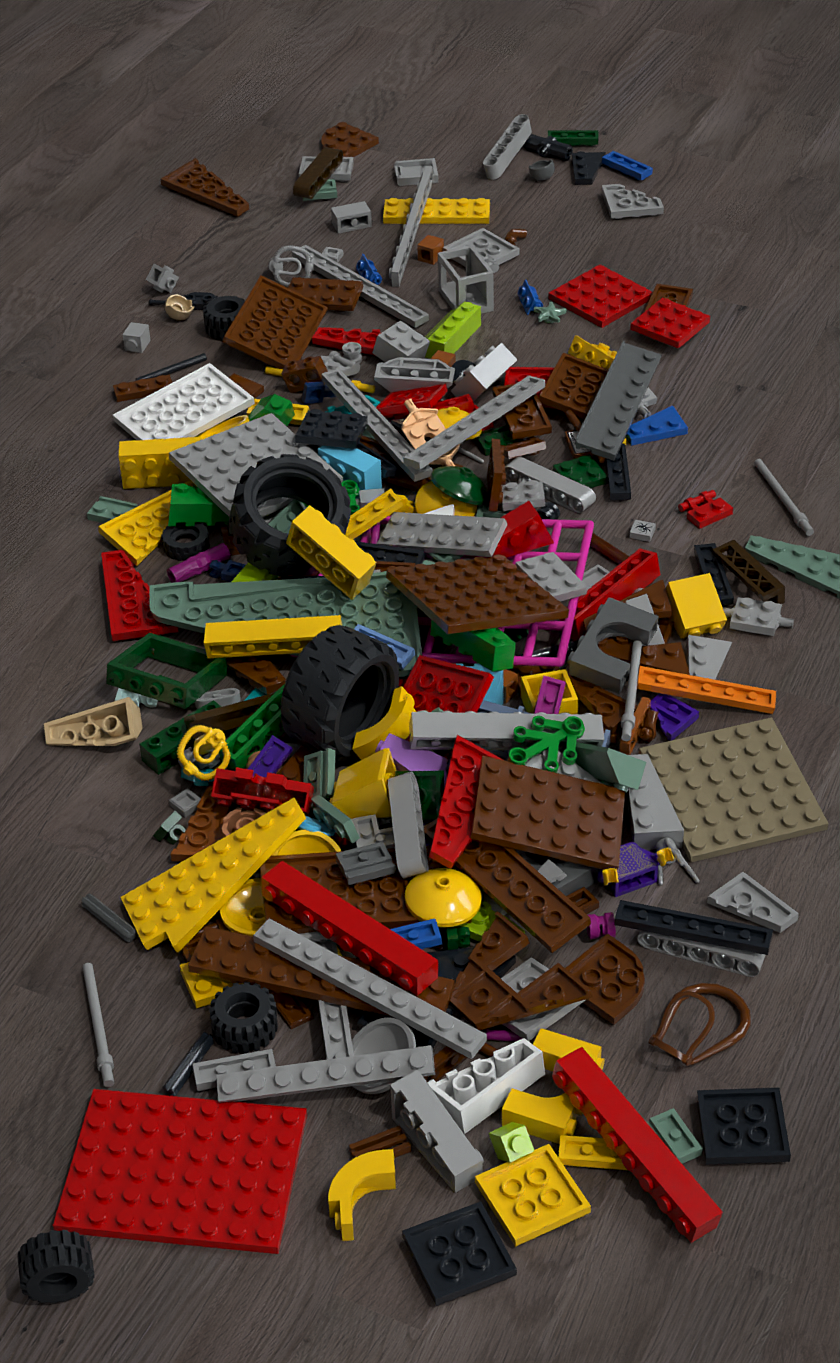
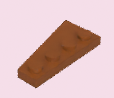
[170,786,232,861]

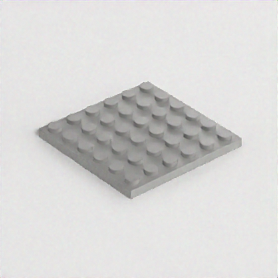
[169,413,343,517]

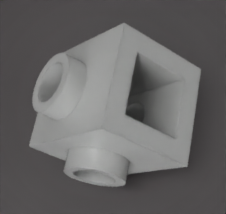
[146,264,179,293]

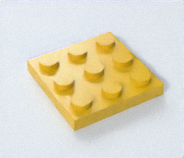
[475,1144,591,1247]

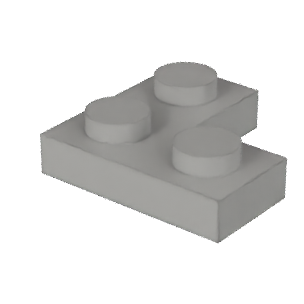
[351,814,395,848]

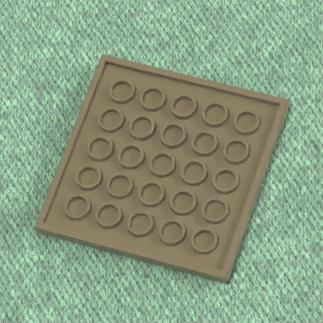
[639,717,829,863]

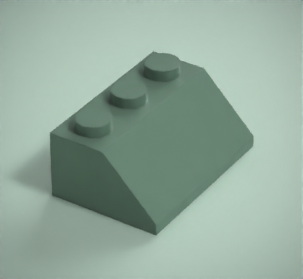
[571,742,647,792]

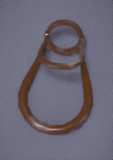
[649,983,751,1066]

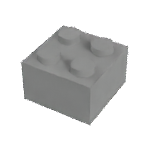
[372,321,430,362]

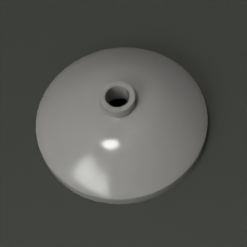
[352,1018,416,1094]

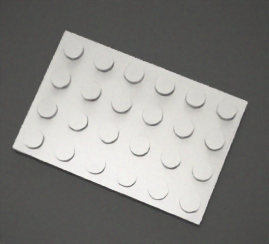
[113,363,255,440]

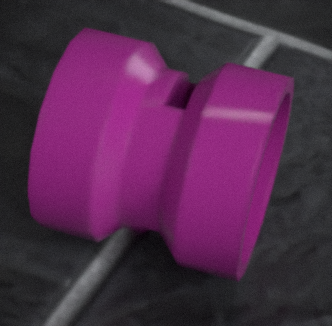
[587,912,616,940]

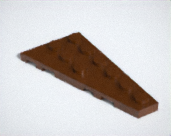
[160,158,249,216]

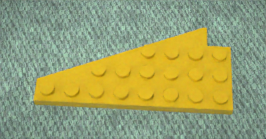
[121,798,306,952]

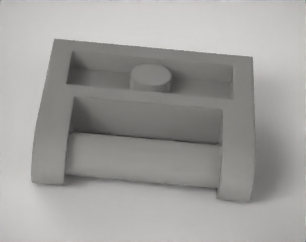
[321,351,360,376]

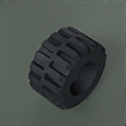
[203,296,246,340]
[209,982,278,1054]
[17,1230,95,1304]

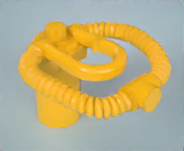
[177,725,231,781]

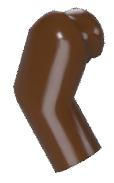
[505,229,527,246]
[639,709,659,742]

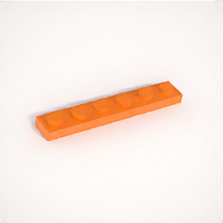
[637,666,776,714]

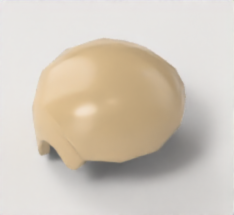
[165,294,194,320]

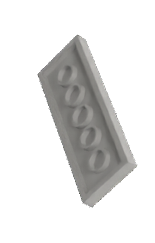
[377,512,507,557]

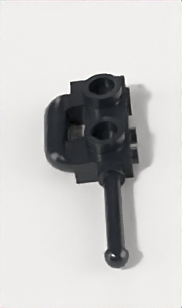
[148,292,218,310]

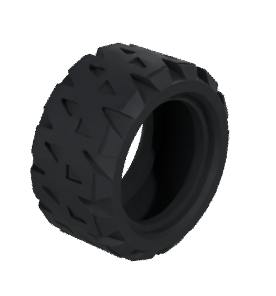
[229,454,351,577]
[281,625,399,762]

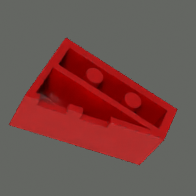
[487,501,554,558]

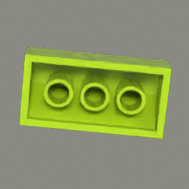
[425,302,481,359]

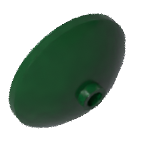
[430,466,489,505]

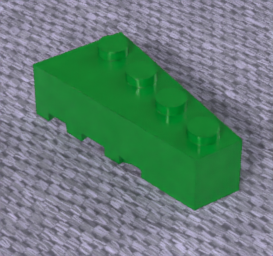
[168,483,229,526]
[430,620,516,672]

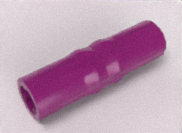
[167,543,231,583]

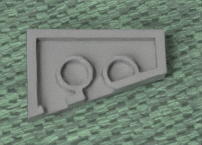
[686,635,732,680]
[707,872,799,933]

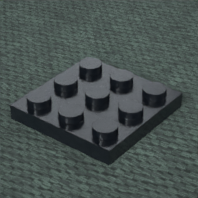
[295,409,368,449]
[697,1087,791,1165]
[402,1201,517,1306]

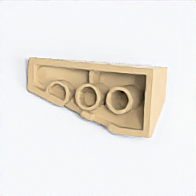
[44,697,143,746]

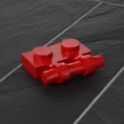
[678,490,733,529]

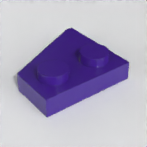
[650,693,699,741]

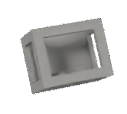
[438,245,499,314]

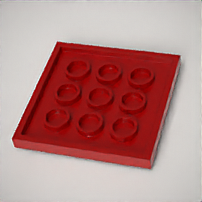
[548,265,653,328]
[403,655,494,759]

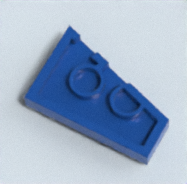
[626,406,688,446]

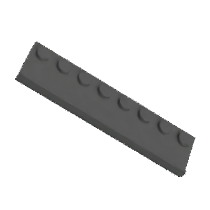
[574,340,662,461]

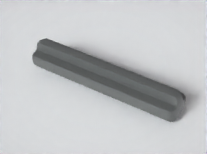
[81,894,137,942]

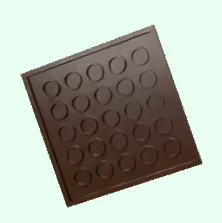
[386,555,569,634]

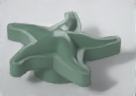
[534,302,567,323]

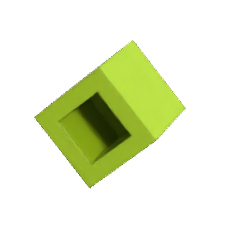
[489,1122,534,1163]

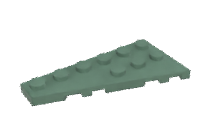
[745,535,840,599]

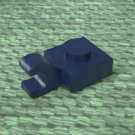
[302,382,336,404]
[209,560,246,582]

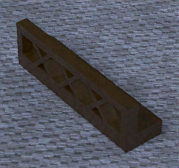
[713,540,785,604]
[183,693,274,740]

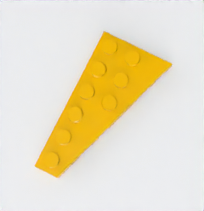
[98,480,197,566]

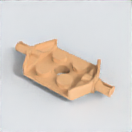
[401,399,460,466]

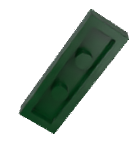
[548,130,599,146]

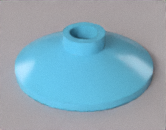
[298,816,336,836]

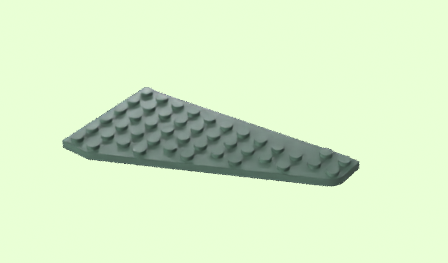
[149,571,422,677]

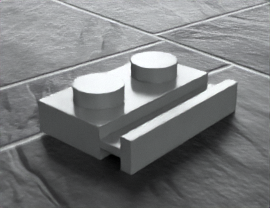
[336,841,396,885]

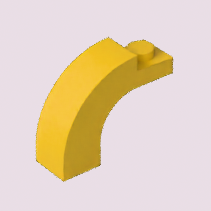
[352,686,417,760]
[328,1149,396,1241]

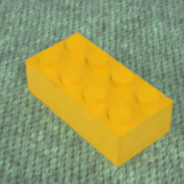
[119,437,202,489]
[286,506,377,600]

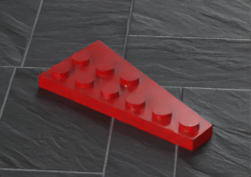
[101,550,178,641]
[429,735,505,869]

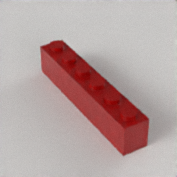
[559,548,661,640]

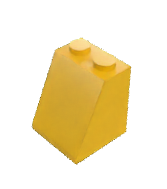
[666,573,727,638]
[330,748,396,819]

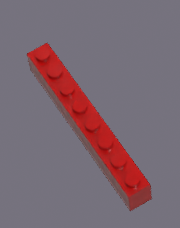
[261,861,438,996]
[552,1047,723,1243]

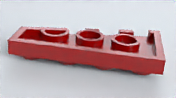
[312,327,381,356]

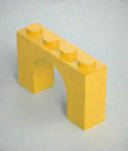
[502,1028,605,1144]

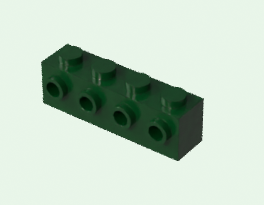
[139,700,233,775]

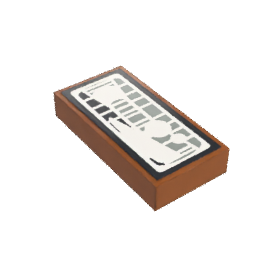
[565,430,594,459]

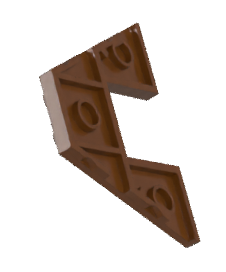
[583,580,690,675]
[562,664,638,735]
[449,911,593,1030]

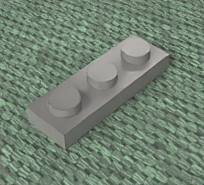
[193,1049,276,1091]

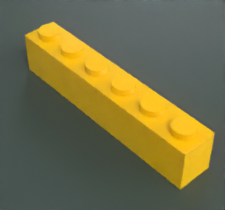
[204,615,342,658]

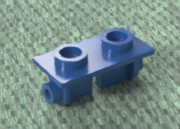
[356,254,382,285]
[518,280,543,315]

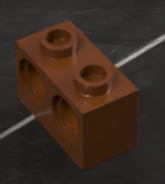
[281,356,328,393]

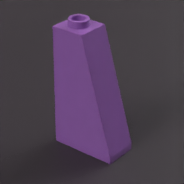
[375,733,449,787]

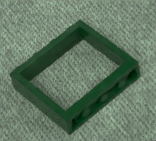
[106,633,227,709]

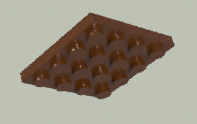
[539,353,609,420]

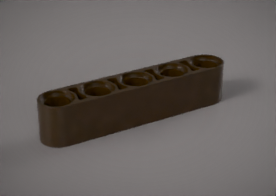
[293,147,343,199]

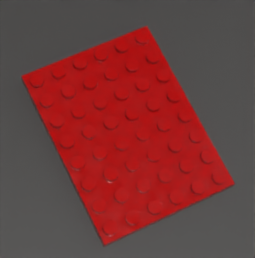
[53,1089,307,1254]

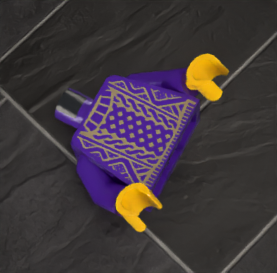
[597,842,674,898]

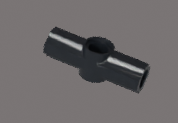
[523,134,573,161]

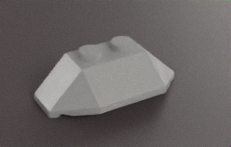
[374,357,455,392]

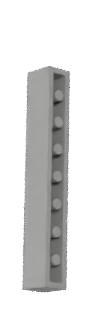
[409,710,604,751]

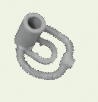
[268,245,314,287]

